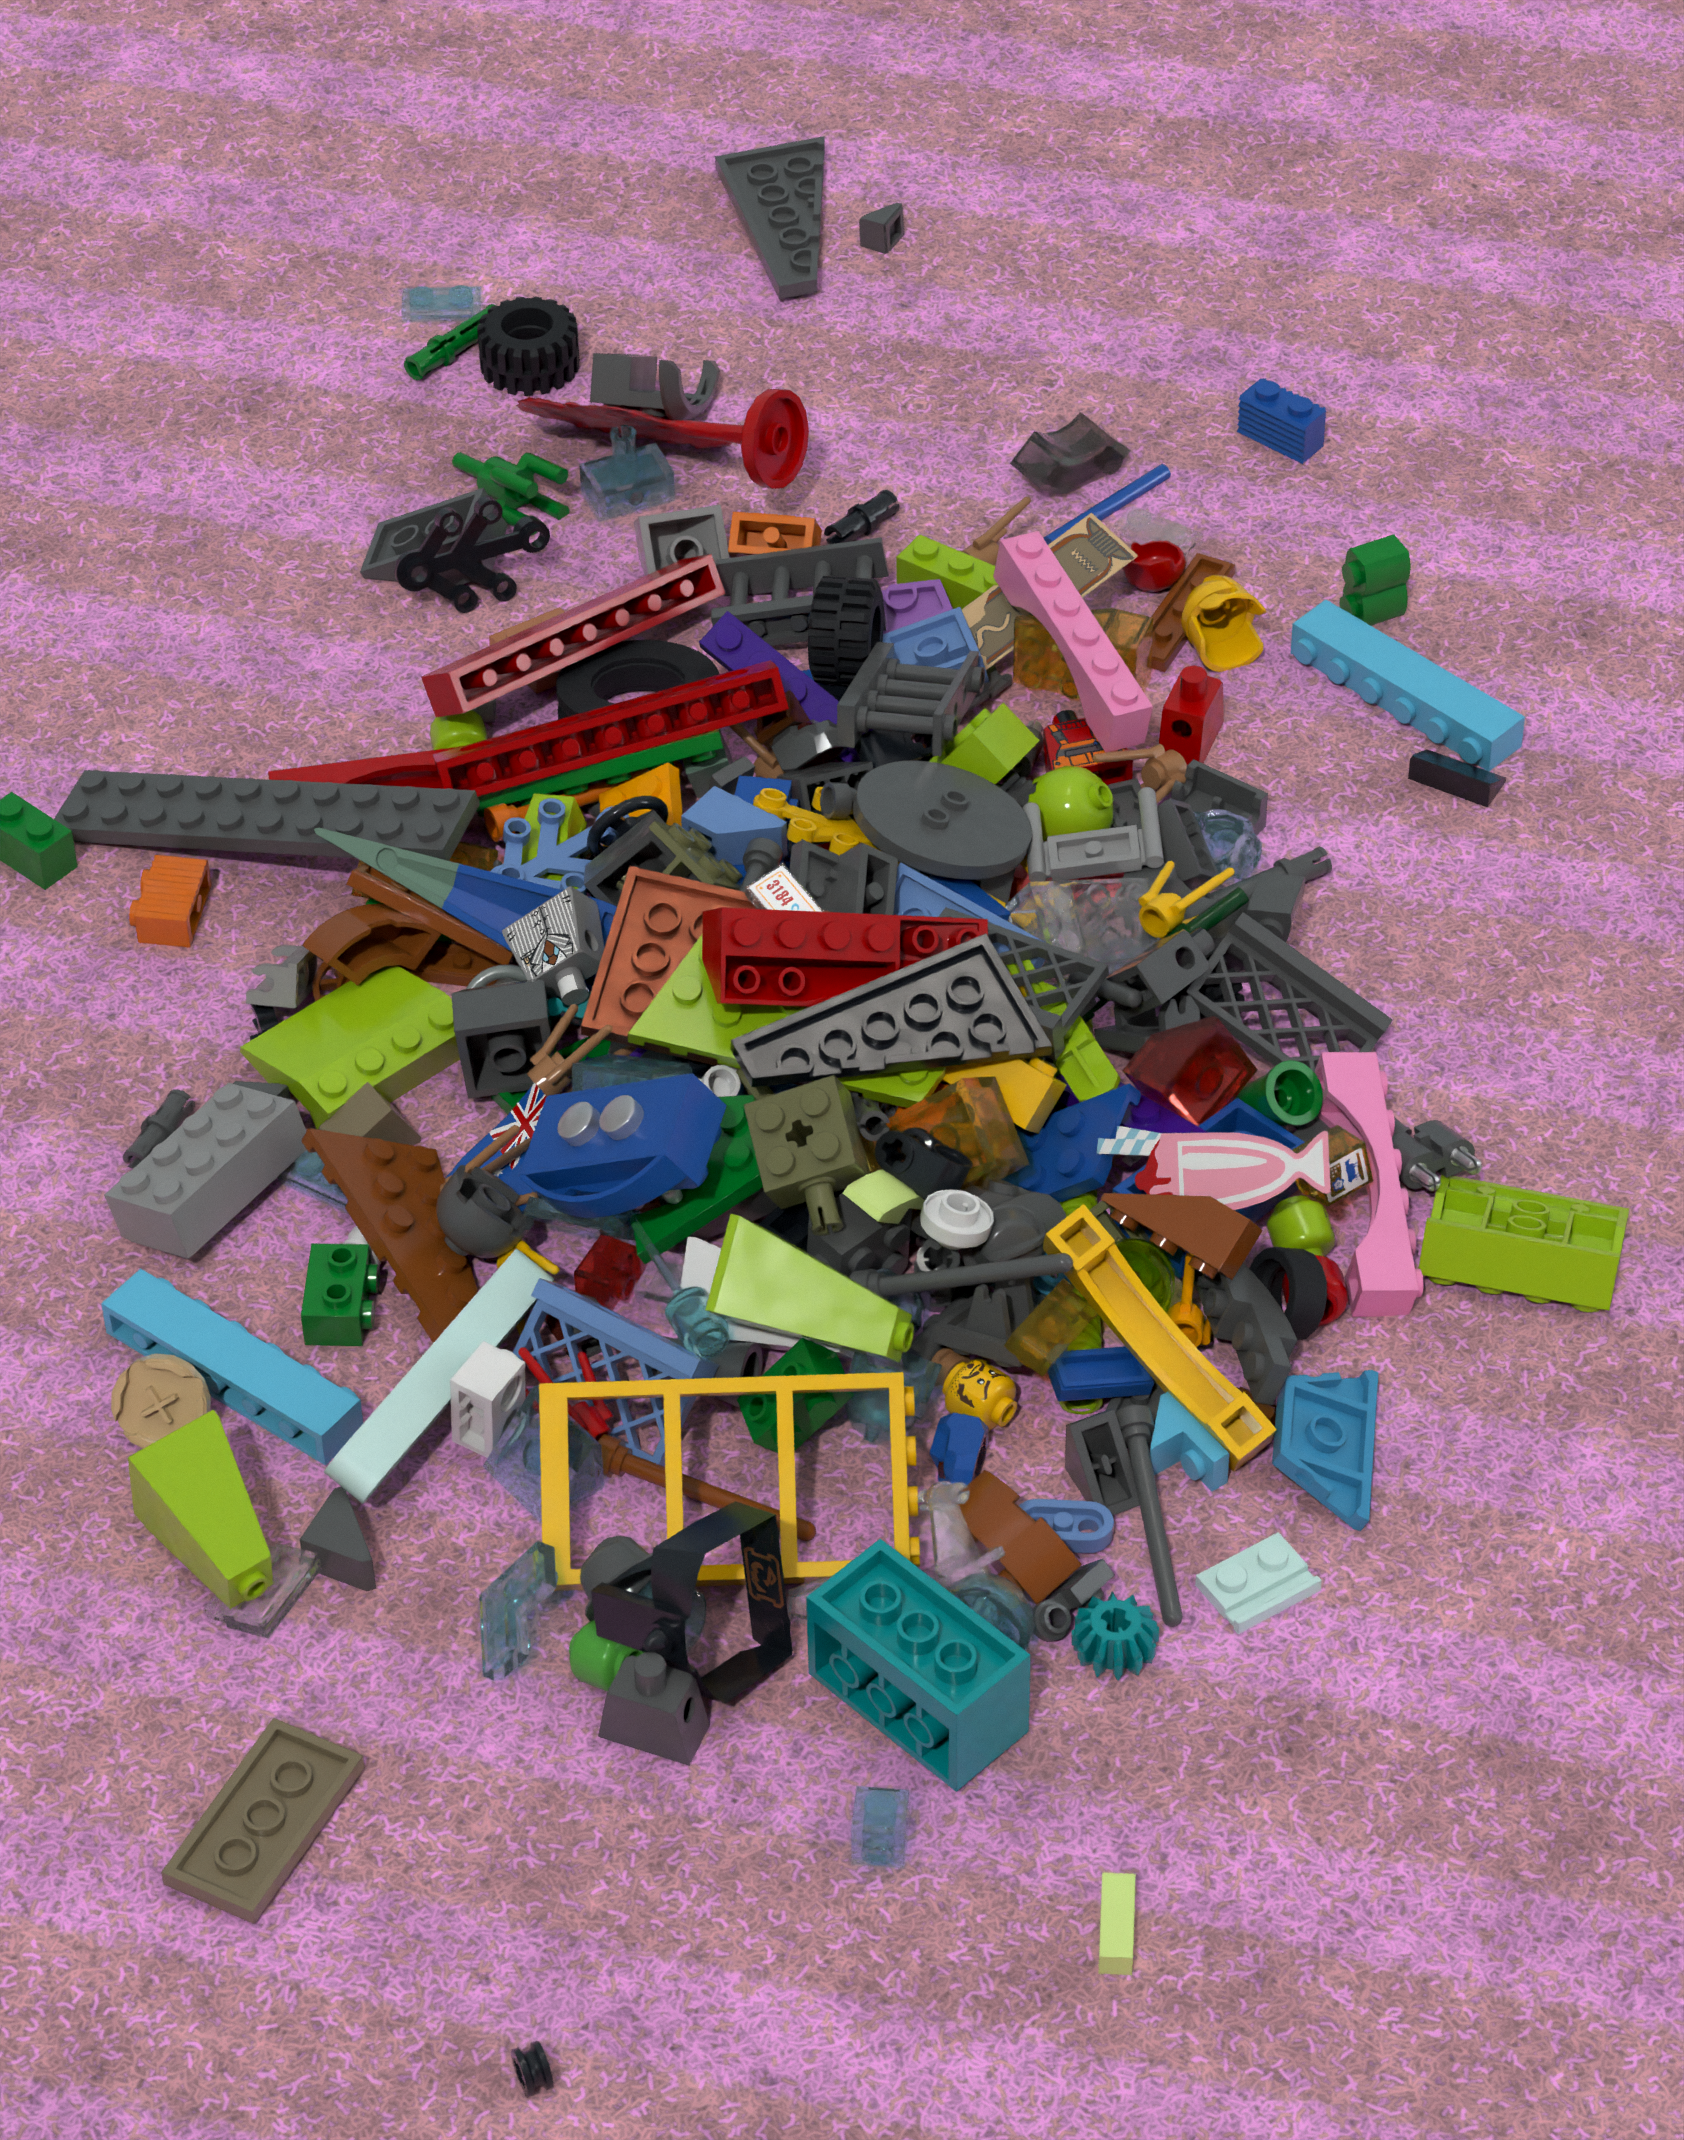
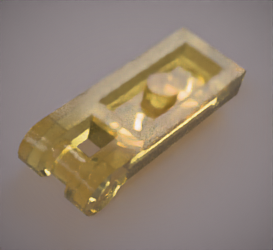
[1003,1278,1098,1377]

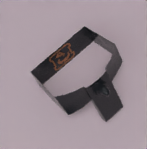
[591,1501,793,1704]

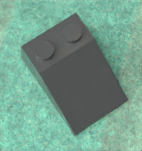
[360,488,508,586]

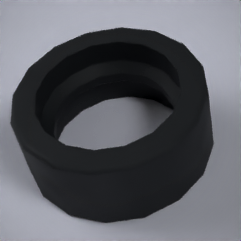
[1249,1247,1327,1340]

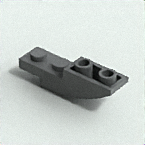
[1194,1263,1298,1405]

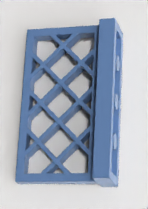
[513,1278,719,1466]

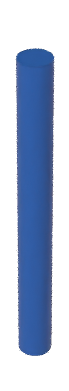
[1043,464,1171,545]

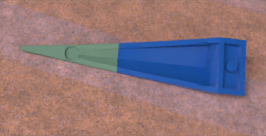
[314,828,617,992]

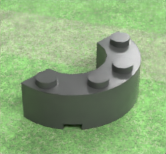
[1115,863,1305,972]

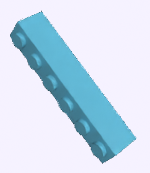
[1291,600,1525,771]
[101,1268,363,1465]

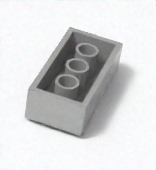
[104,1083,307,1259]

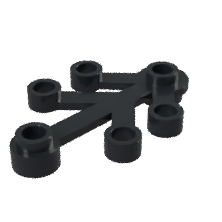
[395,496,550,613]

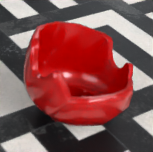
[1122,541,1186,592]

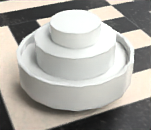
[920,1189,994,1250]

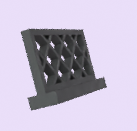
[939,907,1109,1061]
[1184,912,1393,1072]

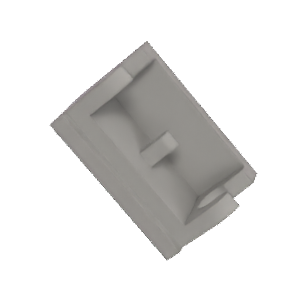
[246,945,317,1008]

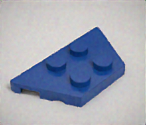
[982,1083,1141,1203]

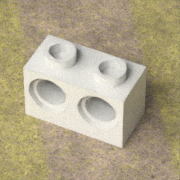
[450,1341,526,1460]

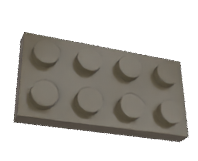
[161,1718,365,1924]

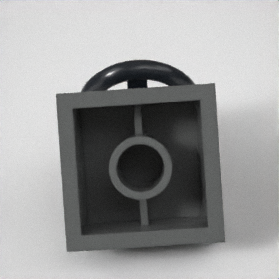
[584,796,701,906]

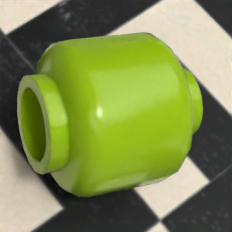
[430,710,488,750]
[1267,1195,1335,1256]

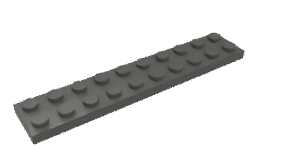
[54,770,480,861]

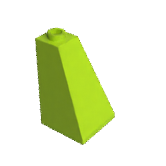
[705,1214,914,1363]
[128,1410,273,1609]

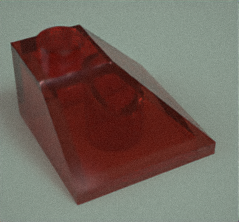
[1122,1016,1258,1126]

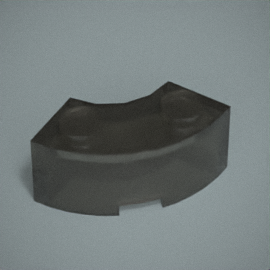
[1010,412,1131,494]

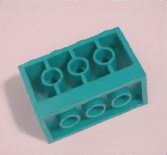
[806,1538,1031,1792]

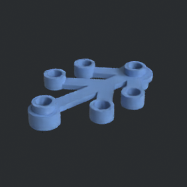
[490,798,629,896]

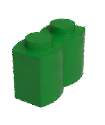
[1339,534,1411,626]

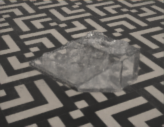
[1005,878,1161,985]

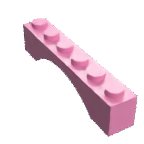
[993,531,1153,752]
[1314,1052,1423,1317]

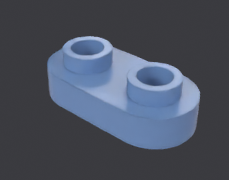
[1019,1499,1114,1553]

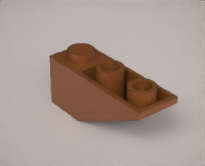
[1101,1193,1263,1280]

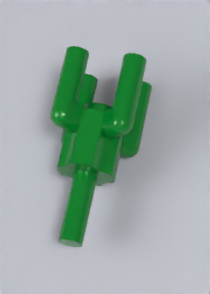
[452,452,570,535]

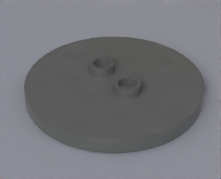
[853,761,1032,880]

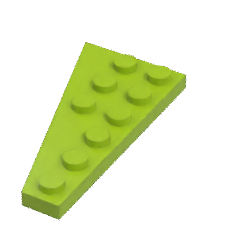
[628,935,946,1111]

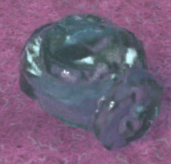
[1193,809,1262,883]

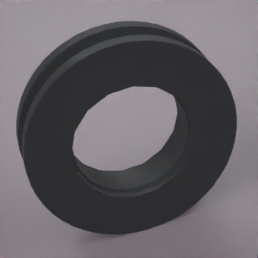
[556,640,719,719]

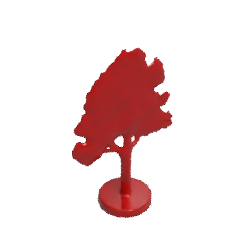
[516,389,809,489]

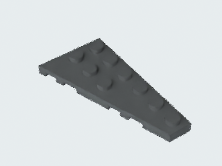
[715,136,825,299]

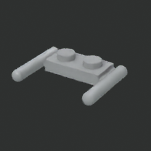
[1023,787,1164,884]

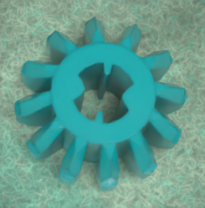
[1071,1591,1159,1681]

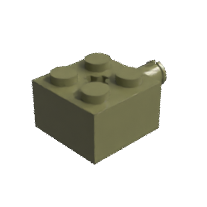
[744,1075,870,1236]

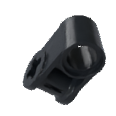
[854,729,934,769]
[875,1128,973,1200]

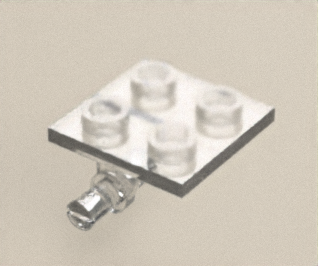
[917,1481,1005,1593]

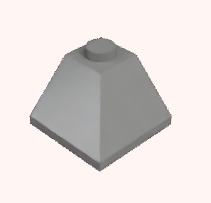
[634,505,729,576]

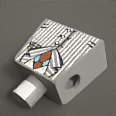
[502,886,604,1005]

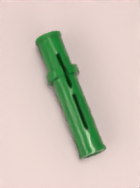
[404,304,497,380]

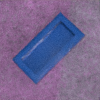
[1044,1346,1154,1402]

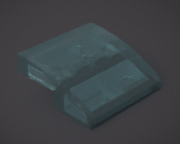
[524,1197,641,1240]

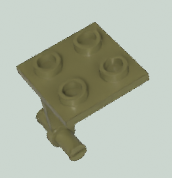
[616,821,742,891]

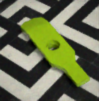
[1006,959,1121,1102]

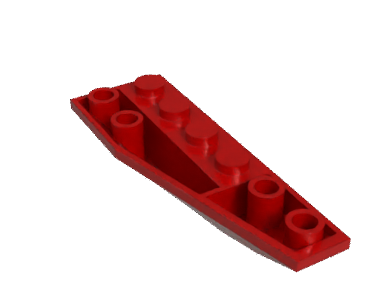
[702,907,988,1007]

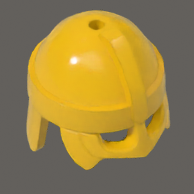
[1181,575,1266,672]

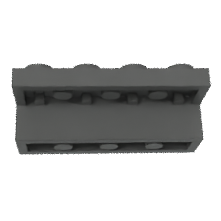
[789,839,898,915]

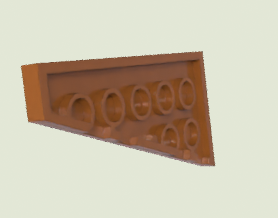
[301,1128,478,1343]

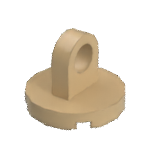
[111,1353,211,1448]

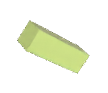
[1098,1872,1136,1975]

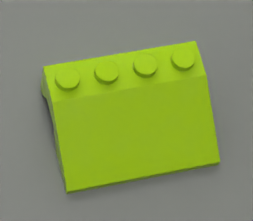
[240,965,460,1129]
[1418,1174,1629,1312]

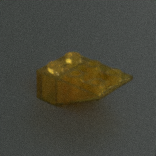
[1013,608,1153,699]

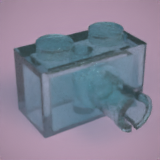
[579,425,675,522]

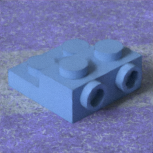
[883,607,989,683]

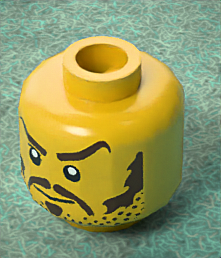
[942,1359,1017,1431]

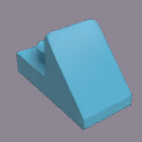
[1150,1392,1229,1491]

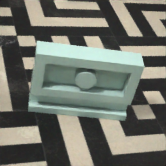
[1195,1532,1322,1634]

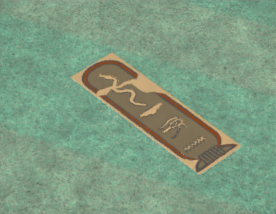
[962,513,1138,670]

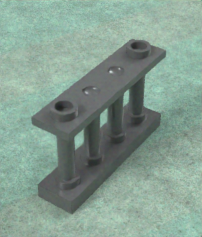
[711,537,889,646]
[837,642,985,756]

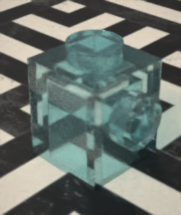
[851,1786,910,1869]

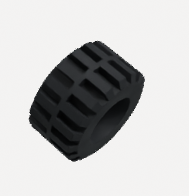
[477,296,580,396]
[808,575,884,686]

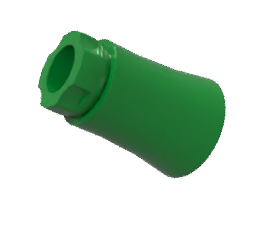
[1227,1060,1323,1126]

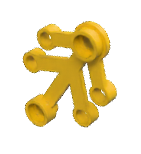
[753,787,909,867]

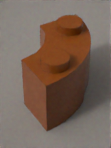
[302,904,441,986]
[940,1470,1082,1604]

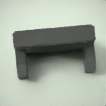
[1094,995,1224,1055]

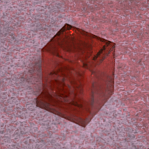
[574,1233,646,1311]

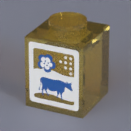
[1292,1125,1373,1207]

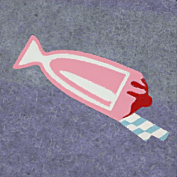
[1097,1126,1331,1210]

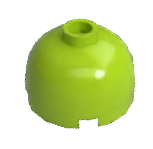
[1028,765,1113,842]

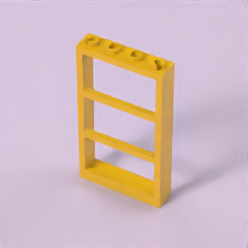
[539,1372,920,1591]

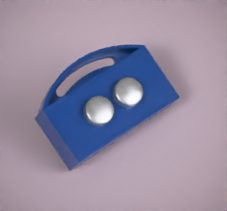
[518,1073,727,1218]

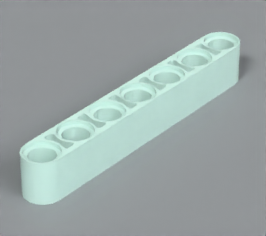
[324,1249,555,1504]

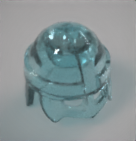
[845,1352,942,1443]

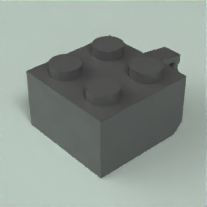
[807,1193,912,1277]

